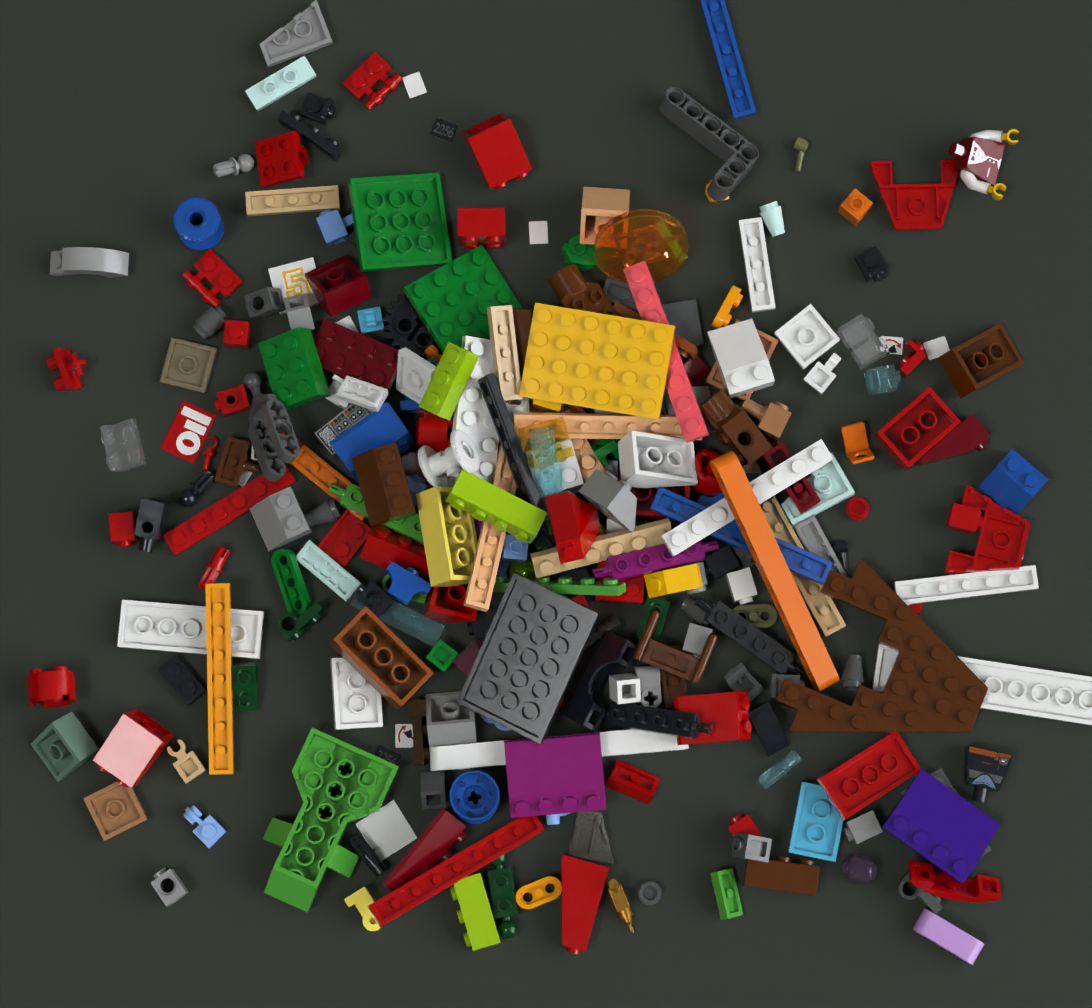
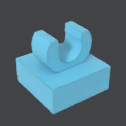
[357,306,384,335]

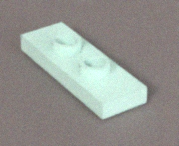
[245,56,317,112]
[296,540,363,602]

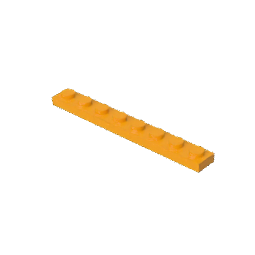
[205,583,234,775]

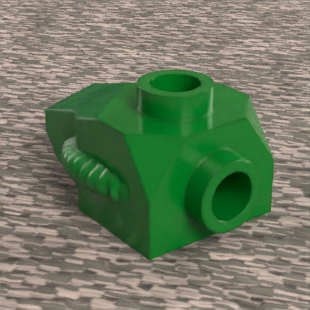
[561,234,608,271]

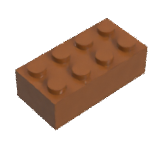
[329,606,434,710]

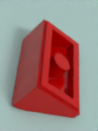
[606,759,660,805]

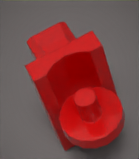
[46,347,87,391]

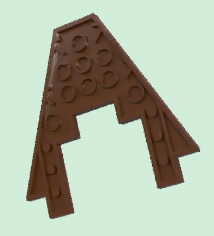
[775,559,988,733]

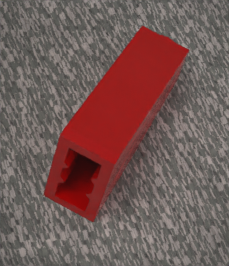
[562,854,609,955]

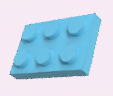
[788,782,843,862]

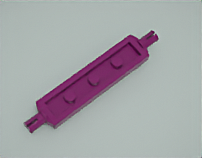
[592,540,719,581]

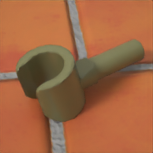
[793,137,808,171]

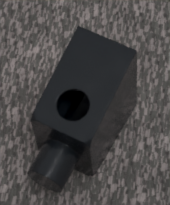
[134,497,172,553]

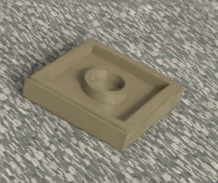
[159,337,217,394]

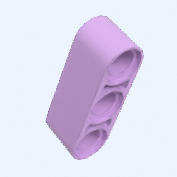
[912,908,984,965]

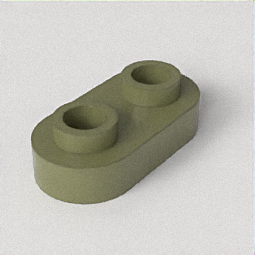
[733,604,777,629]

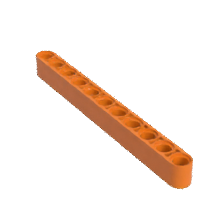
[710,450,839,692]

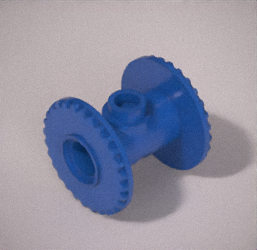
[173,197,224,251]

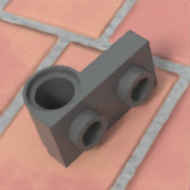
[896,872,943,914]

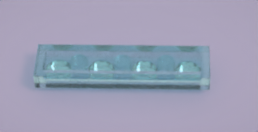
[529,426,562,521]
[350,593,445,647]

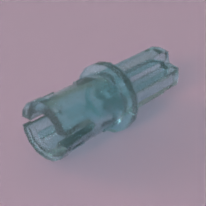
[758,749,802,789]

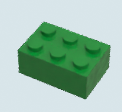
[258,327,330,411]

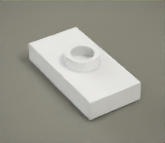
[336,376,389,412]

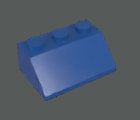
[329,402,415,484]

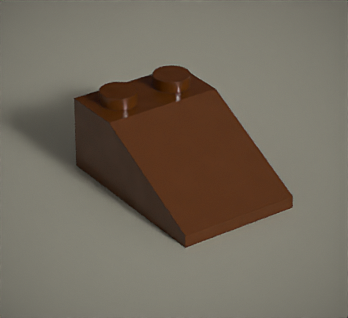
[937,323,1024,399]

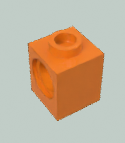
[838,188,873,226]

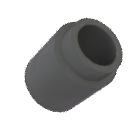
[192,305,227,340]

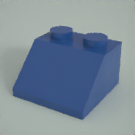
[978,449,1048,514]

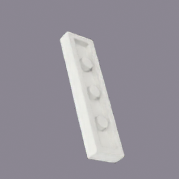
[738,217,776,313]

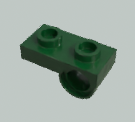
[635,595,671,642]
[277,602,324,642]
[231,663,258,712]

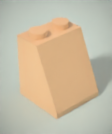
[579,187,630,247]

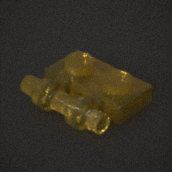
[517,416,574,468]

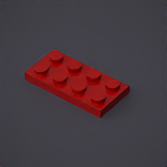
[817,733,921,821]

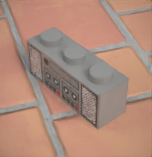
[315,404,374,458]

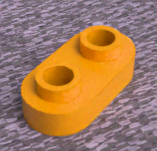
[712,285,744,329]
[516,876,562,909]

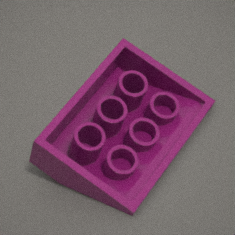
[504,732,606,818]

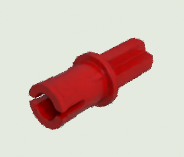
[197,545,231,591]

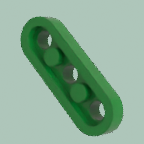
[271,548,311,617]

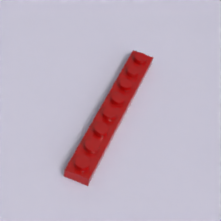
[368,816,545,928]

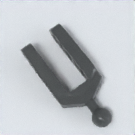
[243,372,301,482]

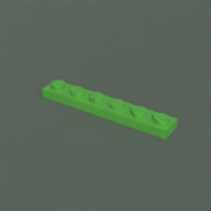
[493,575,626,596]

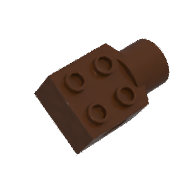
[548,264,618,316]
[699,388,772,466]

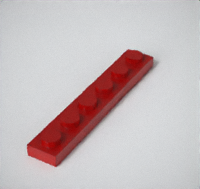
[163,465,296,556]

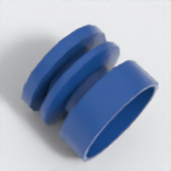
[449,770,500,825]

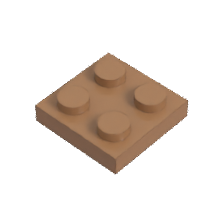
[83,782,148,841]

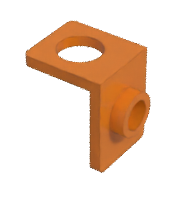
[841,421,875,464]

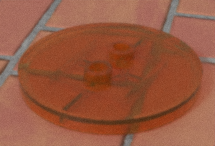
[594,209,688,283]

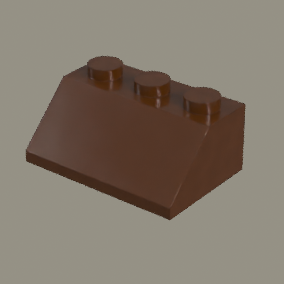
[352,442,417,527]

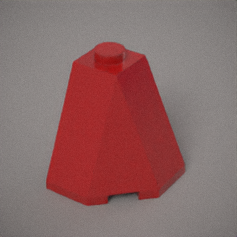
[545,491,601,564]

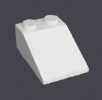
[707,319,775,398]
[618,430,698,488]

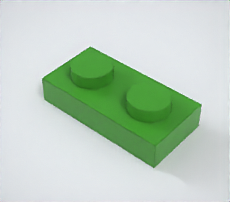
[710,868,743,920]

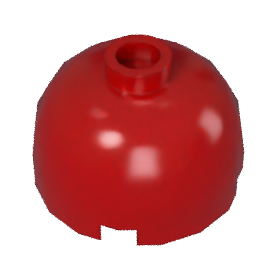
[693,449,723,496]

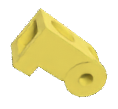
[344,886,380,931]

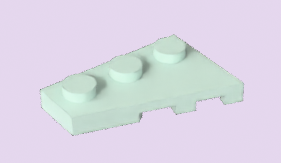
[781,453,855,527]

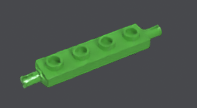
[329,483,424,545]

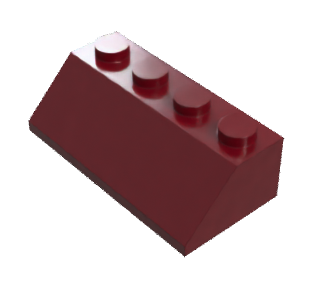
[383,808,467,891]

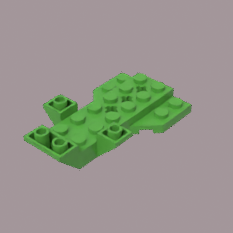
[263,728,399,913]

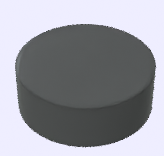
[638,881,662,905]

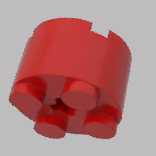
[415,409,452,456]
[26,666,77,708]

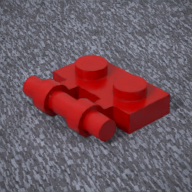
[342,51,403,111]
[182,249,243,308]

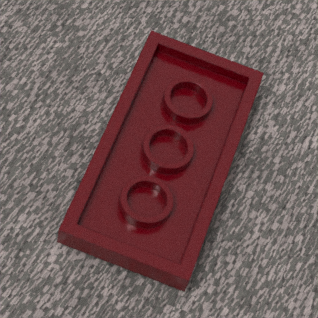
[314,318,398,392]

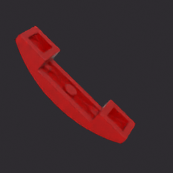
[908,860,1002,902]

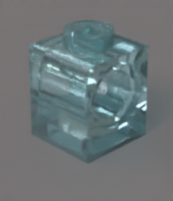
[864,364,901,396]

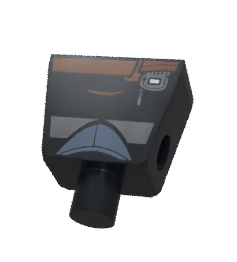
[964,745,1013,803]

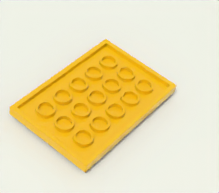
[519,303,676,420]

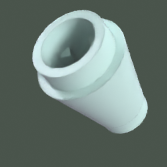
[759,201,785,237]

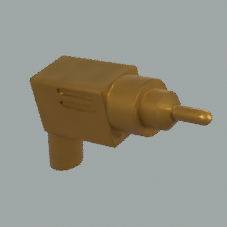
[608,879,634,933]

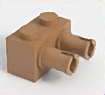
[741,398,792,445]

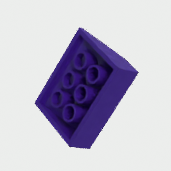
[881,769,1000,884]

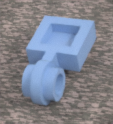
[183,805,227,849]

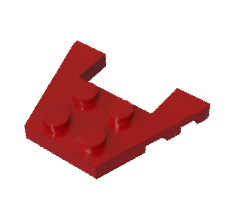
[870,159,958,231]
[944,485,1030,573]

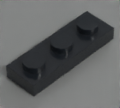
[277,110,341,161]

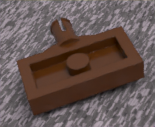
[214,436,261,489]

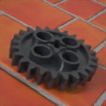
[383,294,443,360]

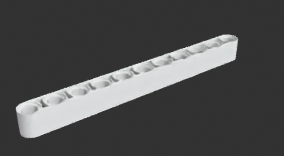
[429,729,689,772]

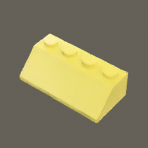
[416,486,478,587]

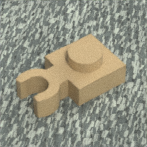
[167,739,207,784]

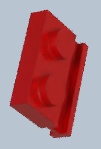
[318,509,372,568]

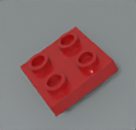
[255,131,309,188]

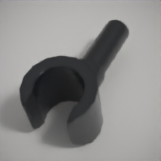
[834,539,849,572]

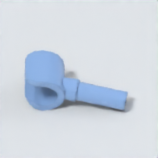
[546,813,570,825]

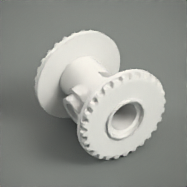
[417,429,480,487]

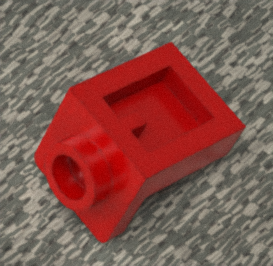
[898,339,927,378]

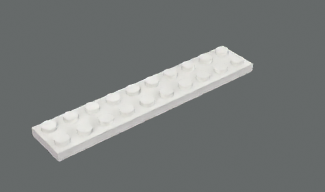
[872,644,1092,726]

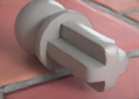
[213,154,255,177]

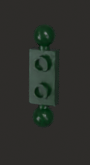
[488,853,518,939]

